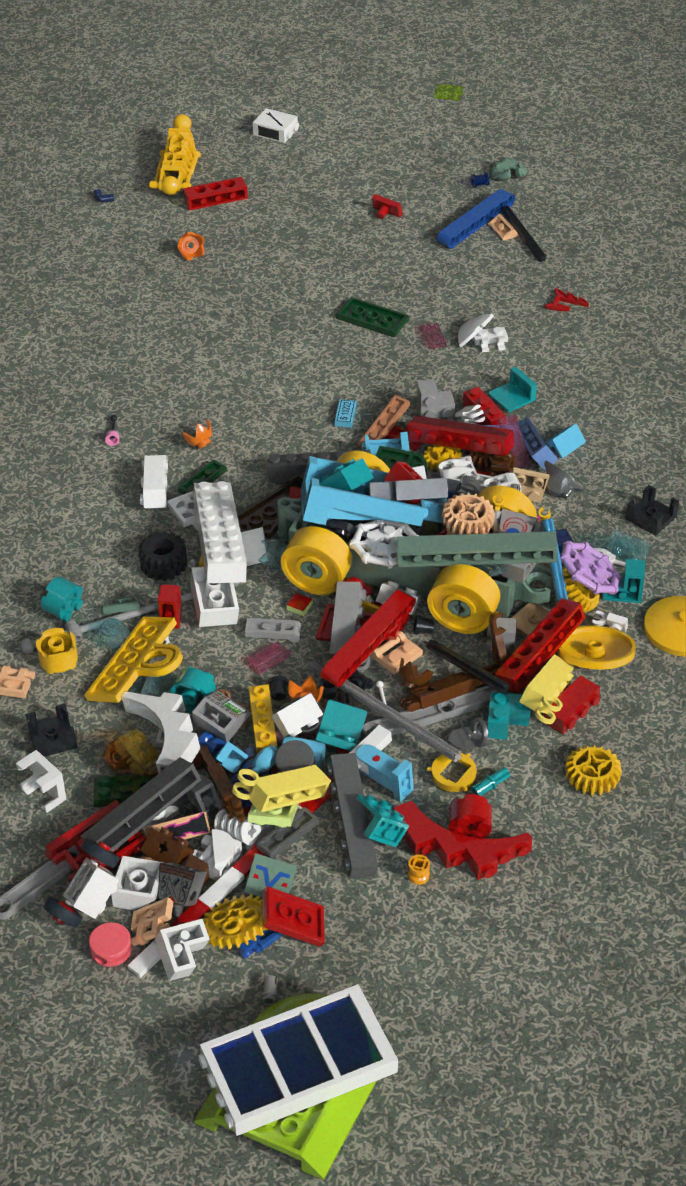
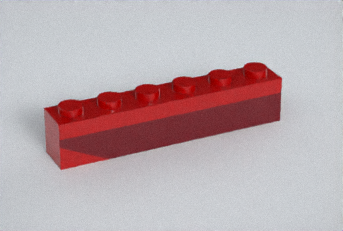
[407,415,514,456]

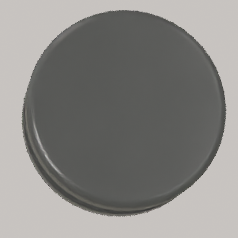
[275,740,315,773]

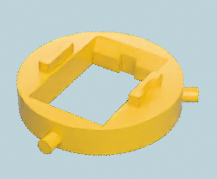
[427,753,477,792]

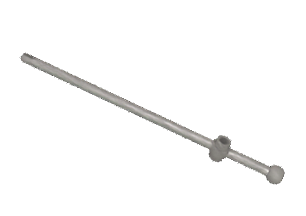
[20,582,240,654]

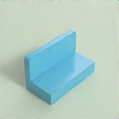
[546,424,586,458]

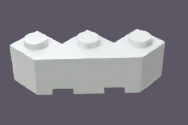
[140,455,168,509]

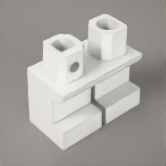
[193,834,242,881]

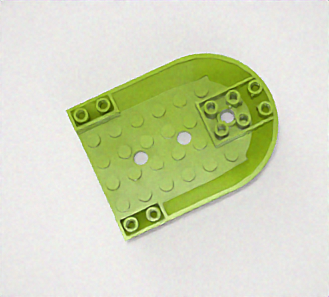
[194,993,381,1180]

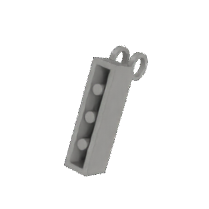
[329,582,371,671]

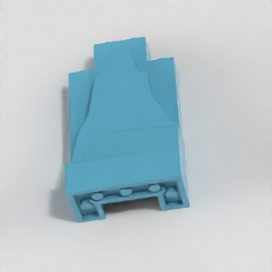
[301,456,447,526]

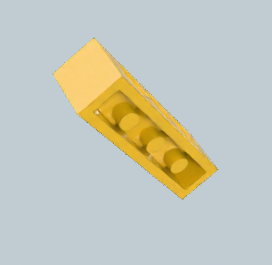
[249,684,277,755]

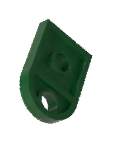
[376,446,427,475]
[93,774,153,807]

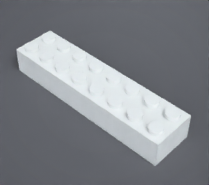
[193,481,247,583]

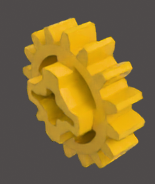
[424,445,463,472]

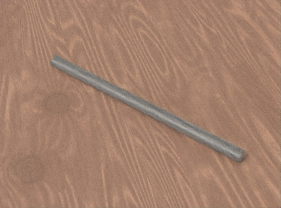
[308,659,462,762]

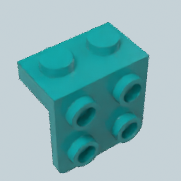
[489,366,537,412]

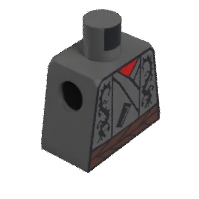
[158,862,207,917]

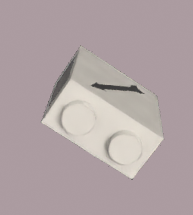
[253,108,299,143]

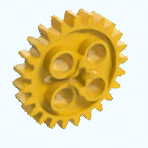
[203,894,268,949]

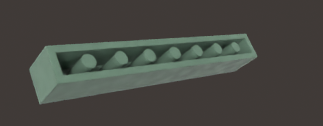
[397,531,557,567]

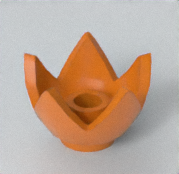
[178,232,205,261]
[182,419,212,449]
[289,675,324,702]

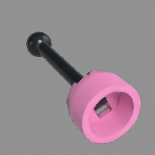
[105,415,120,446]

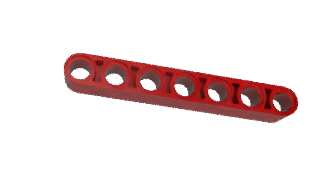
[320,589,416,687]

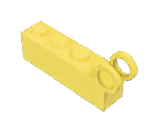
[519,654,575,724]
[232,765,331,812]

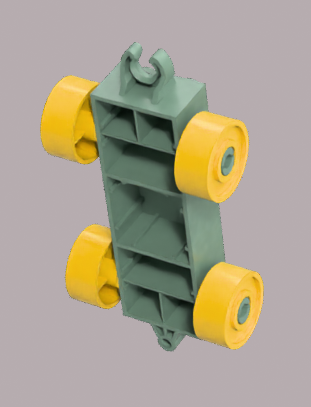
[277,451,554,634]

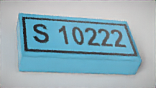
[335,399,357,428]

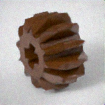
[468,450,494,472]
[491,452,516,477]

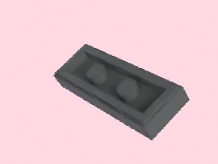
[256,807,319,858]

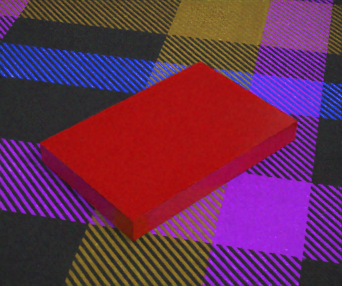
[263,886,325,946]

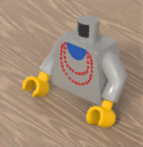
[491,495,551,533]

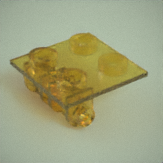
[113,728,159,776]

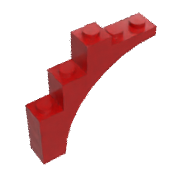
[393,801,532,880]

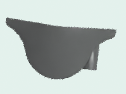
[544,460,584,499]

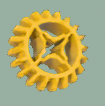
[562,566,600,613]
[565,744,622,796]

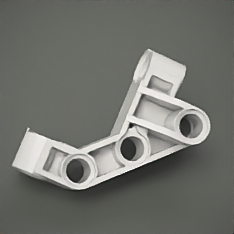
[438,455,521,493]

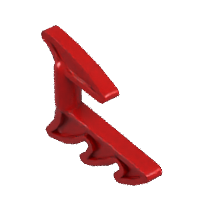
[545,288,589,311]

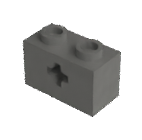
[186,774,223,827]

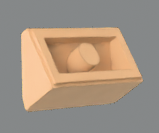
[488,214,519,241]

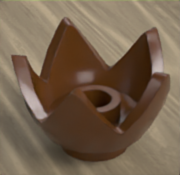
[399,658,433,689]
[103,736,140,773]

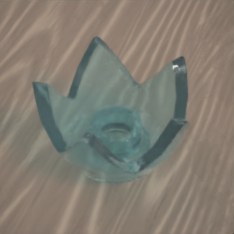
[259,539,287,572]
[97,618,130,652]

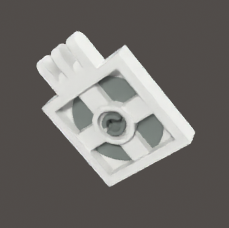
[167,491,198,531]

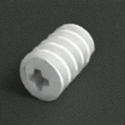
[214,809,261,845]

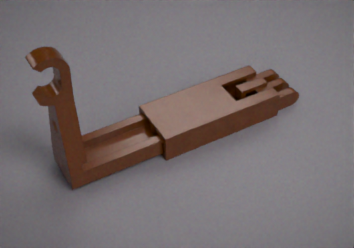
[399,611,508,712]
[144,745,246,822]

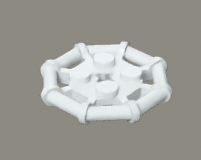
[349,520,419,569]

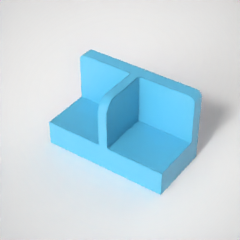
[214,741,248,773]

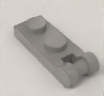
[245,618,301,642]

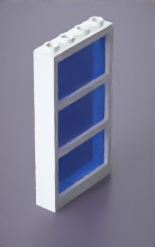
[198,984,398,1136]

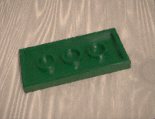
[336,297,409,337]

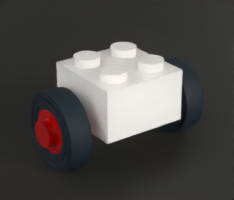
[43,838,120,927]

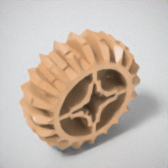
[442,492,495,535]

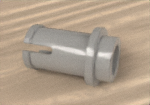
[260,975,279,1006]

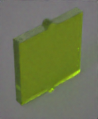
[435,84,463,101]

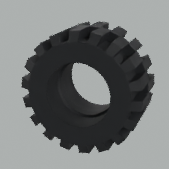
[139,532,187,581]

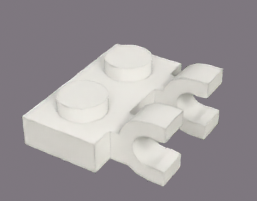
[473,327,508,352]

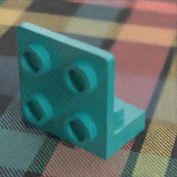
[316,700,367,751]
[356,794,409,847]

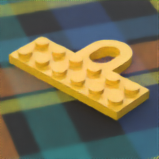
[84,616,183,703]

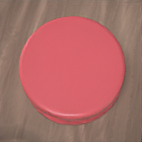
[89,922,132,967]

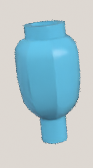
[251,745,278,778]

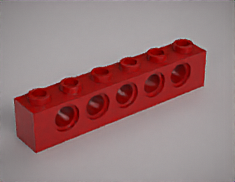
[495,598,586,694]

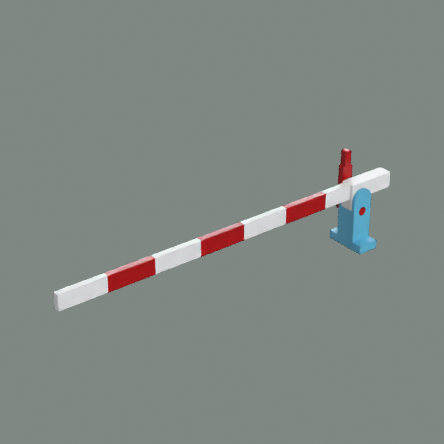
[128,725,414,978]

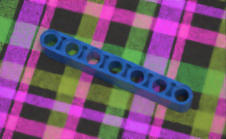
[436,189,515,249]

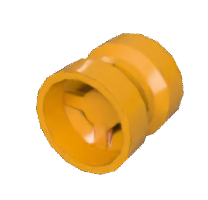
[408,855,430,885]

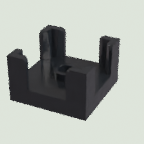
[626,485,679,536]
[25,704,78,757]

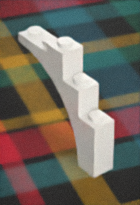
[121,691,200,773]

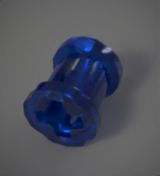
[471,172,490,188]

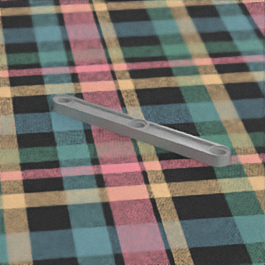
[362,683,529,739]
[0,845,81,920]

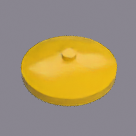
[644,596,686,657]
[556,626,636,669]

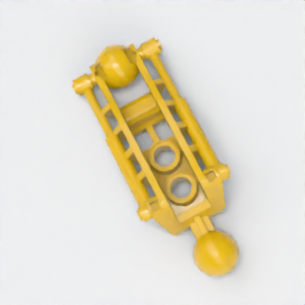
[149,114,201,195]

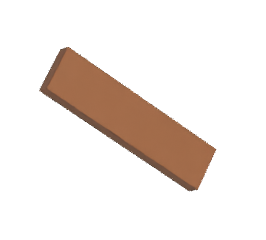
[357,395,410,450]

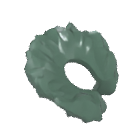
[490,157,528,181]

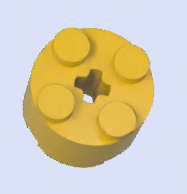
[36,628,78,674]

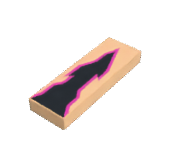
[143,812,211,840]

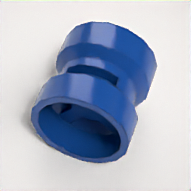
[198,731,226,758]

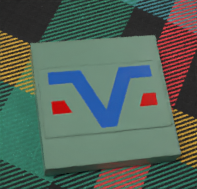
[243,853,297,900]

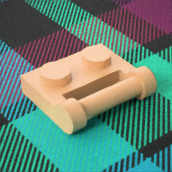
[371,631,423,674]

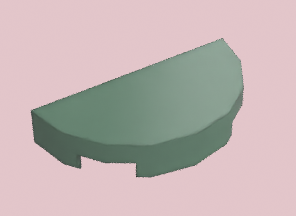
[102,597,141,614]

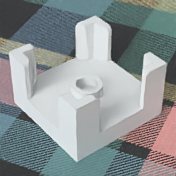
[16,750,67,813]

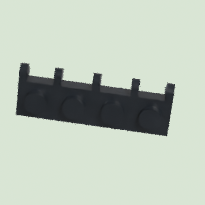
[325,519,366,542]

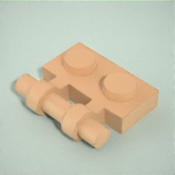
[0,665,35,698]
[131,897,173,946]

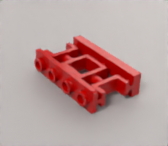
[45,800,146,883]

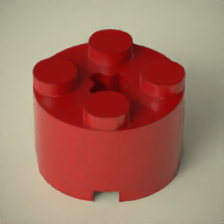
[449,794,492,838]

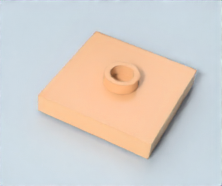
[511,602,549,637]

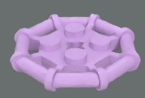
[560,541,621,595]

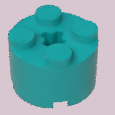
[41,576,83,622]
[169,666,216,714]

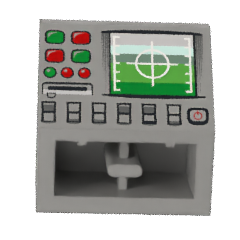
[192,691,251,743]

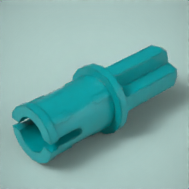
[471,767,510,796]

